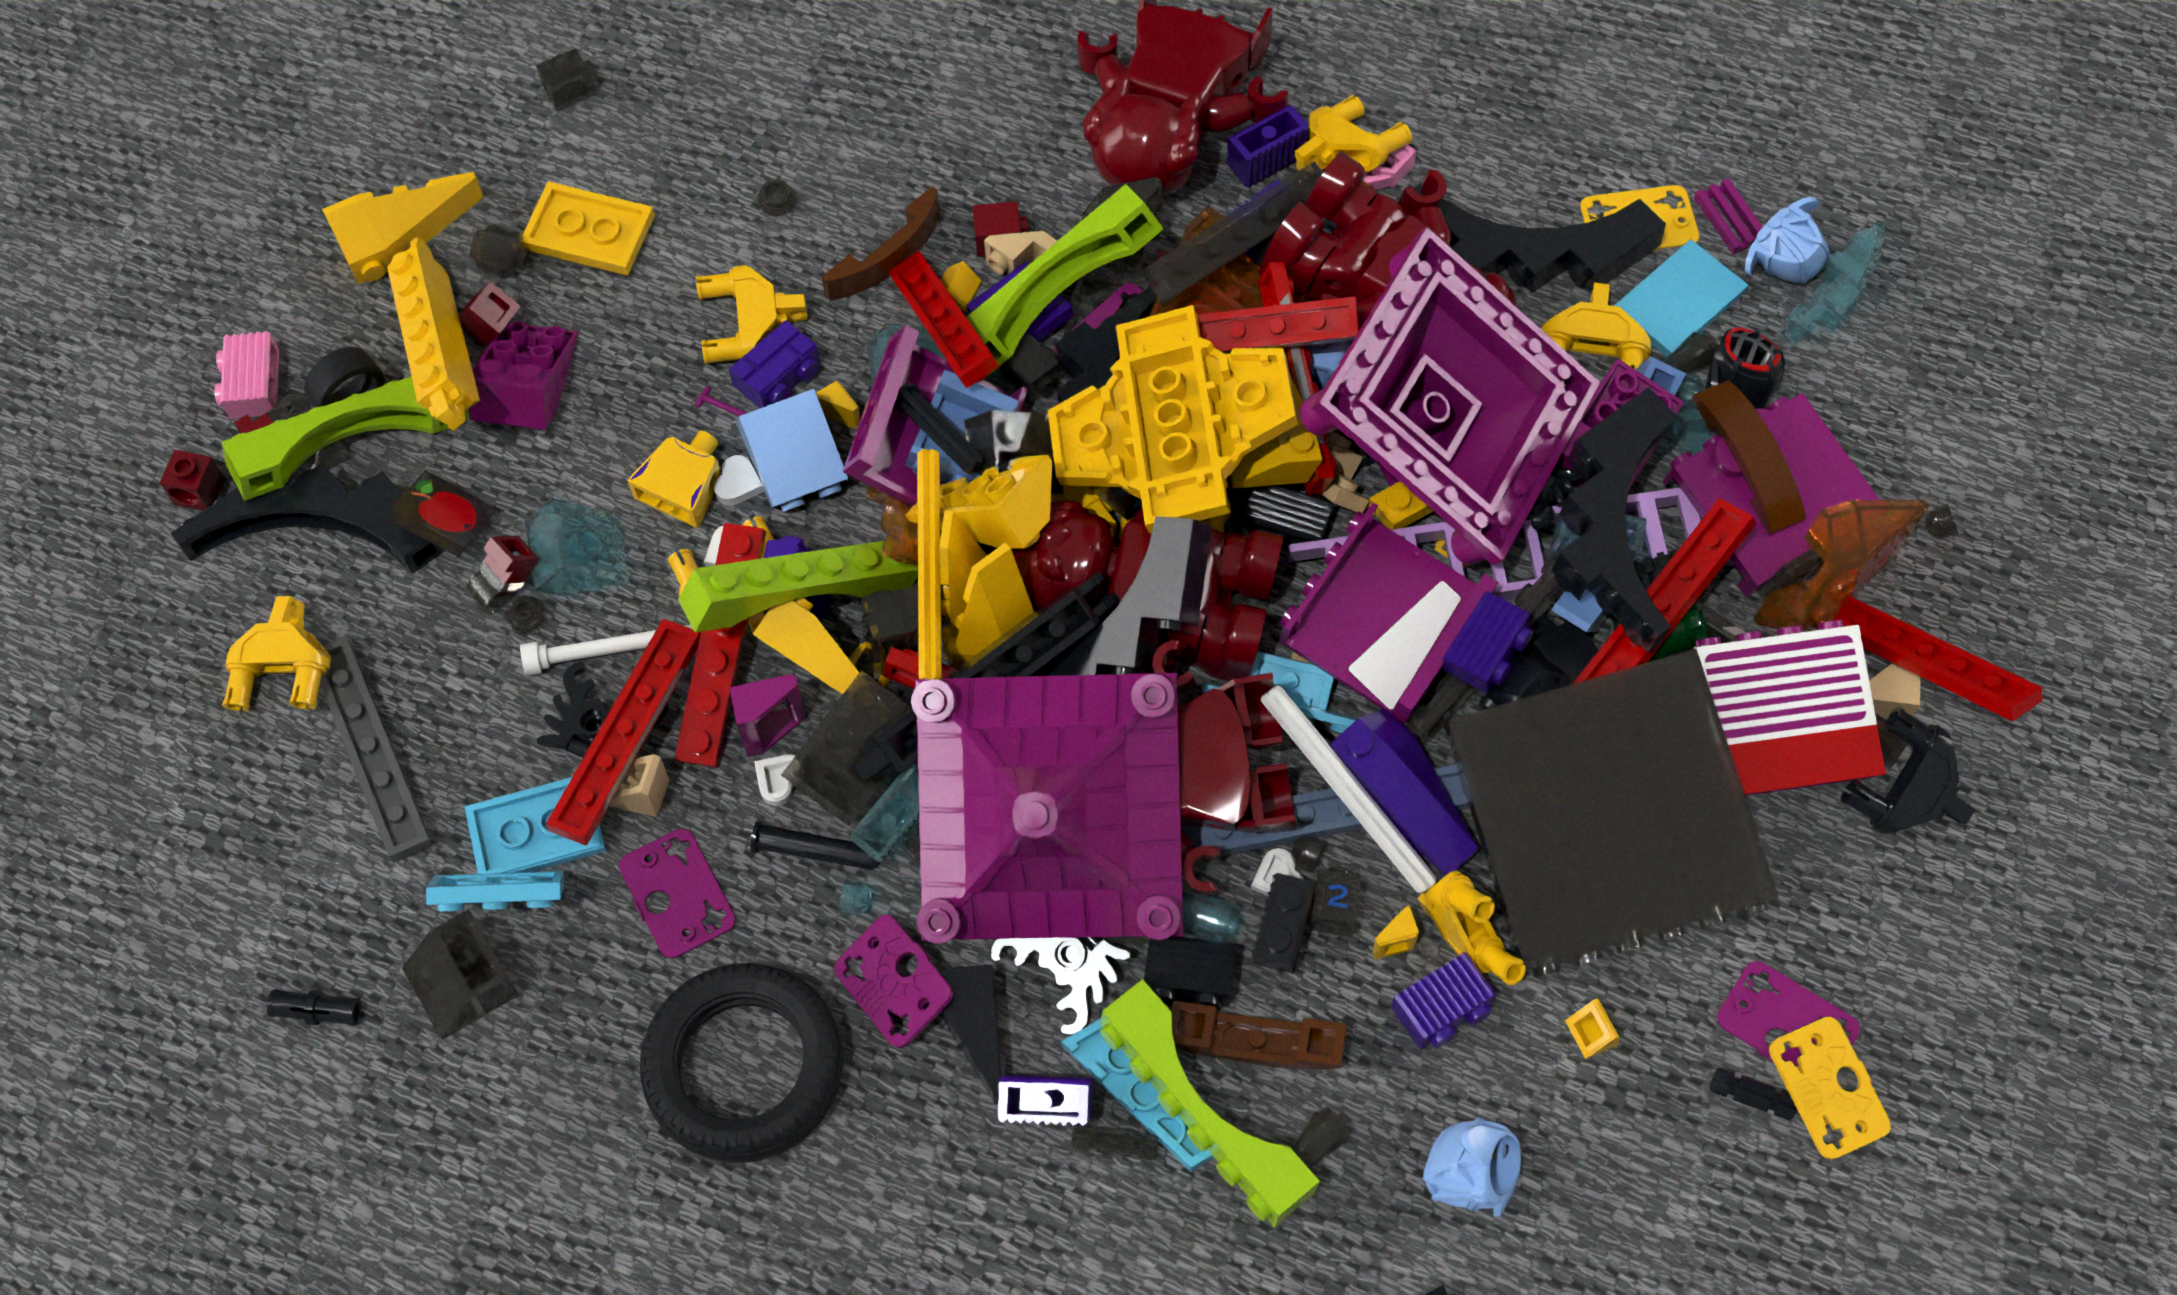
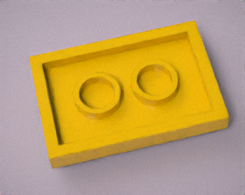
[520,181,655,276]

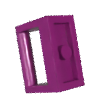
[729,674,806,757]

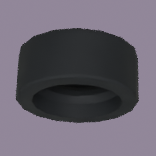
[304,347,385,407]

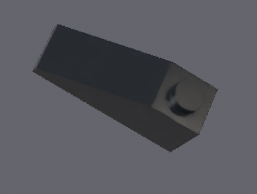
[939,965,1001,1104]

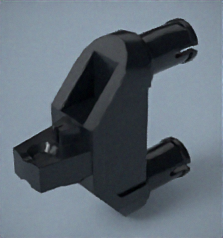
[1840,707,1976,834]

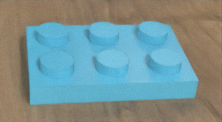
[426,870,564,911]

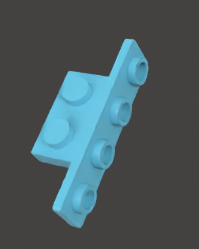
[1201,651,1360,733]

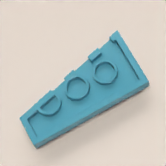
[1061,1019,1214,1172]

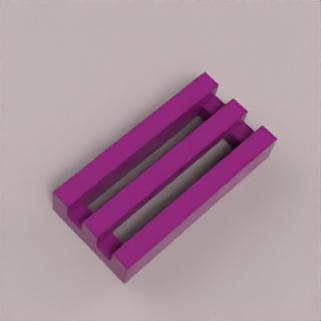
[1694,178,1763,255]

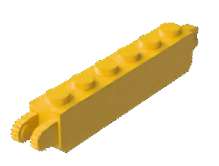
[387,237,480,431]

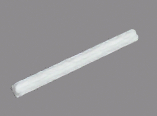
[1261,685,1437,893]

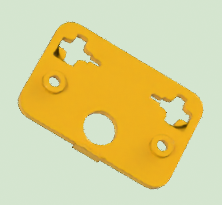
[1580,185,1699,252]
[1769,1017,1891,1160]

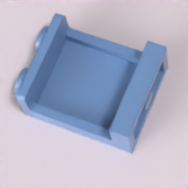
[905,370,1019,483]

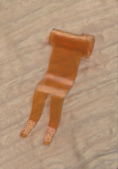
[866,485,918,567]

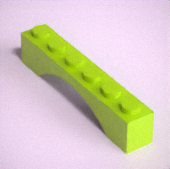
[966,184,1164,381]
[221,376,470,501]
[678,538,918,633]
[1100,979,1320,1228]

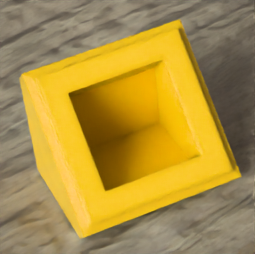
[940,261,982,312]
[1565,999,1619,1059]

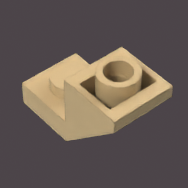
[984,231,1057,275]
[1322,432,1369,513]

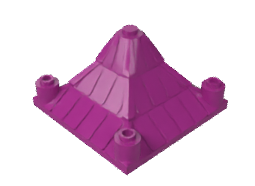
[1300,227,1601,565]
[911,673,1184,944]

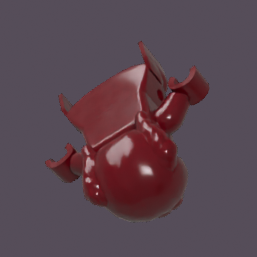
[1077,0,1289,201]
[1258,151,1517,347]
[1012,500,1283,681]
[1152,640,1296,897]

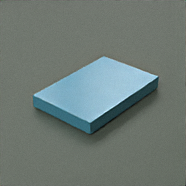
[1614,239,1749,359]
[464,777,606,874]

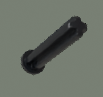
[893,383,985,475]
[750,819,879,870]

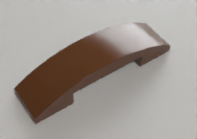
[822,186,940,301]
[1692,380,1806,536]
[1171,1001,1347,1070]

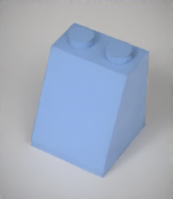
[736,389,848,512]

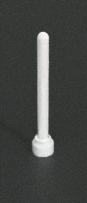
[520,624,701,676]

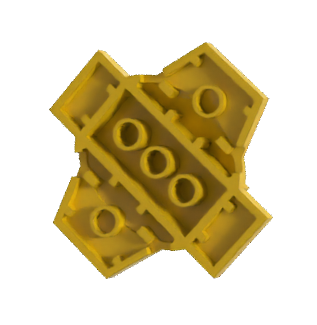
[1048,305,1299,534]

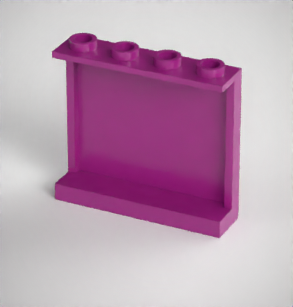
[843,324,1028,507]
[1663,393,1887,598]

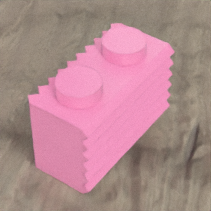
[215,331,279,419]

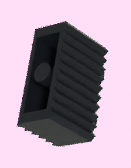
[1241,484,1334,548]
[1252,873,1315,974]
[1144,937,1236,1010]

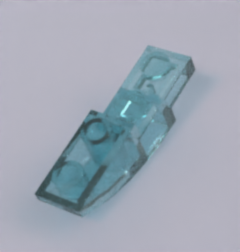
[1783,220,1885,347]

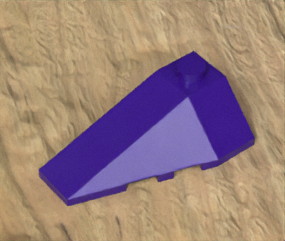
[1330,709,1479,876]

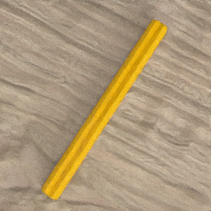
[917,449,942,679]

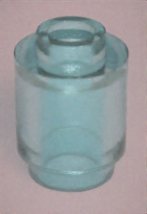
[1183,892,1241,944]

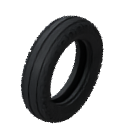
[640,963,843,1163]

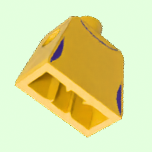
[628,431,722,529]

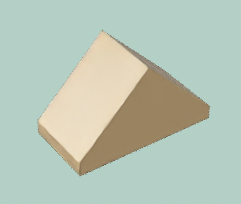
[1869,663,1920,718]
[609,754,670,817]

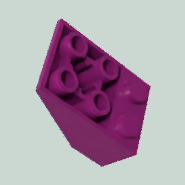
[469,321,578,430]
[1554,358,1685,488]

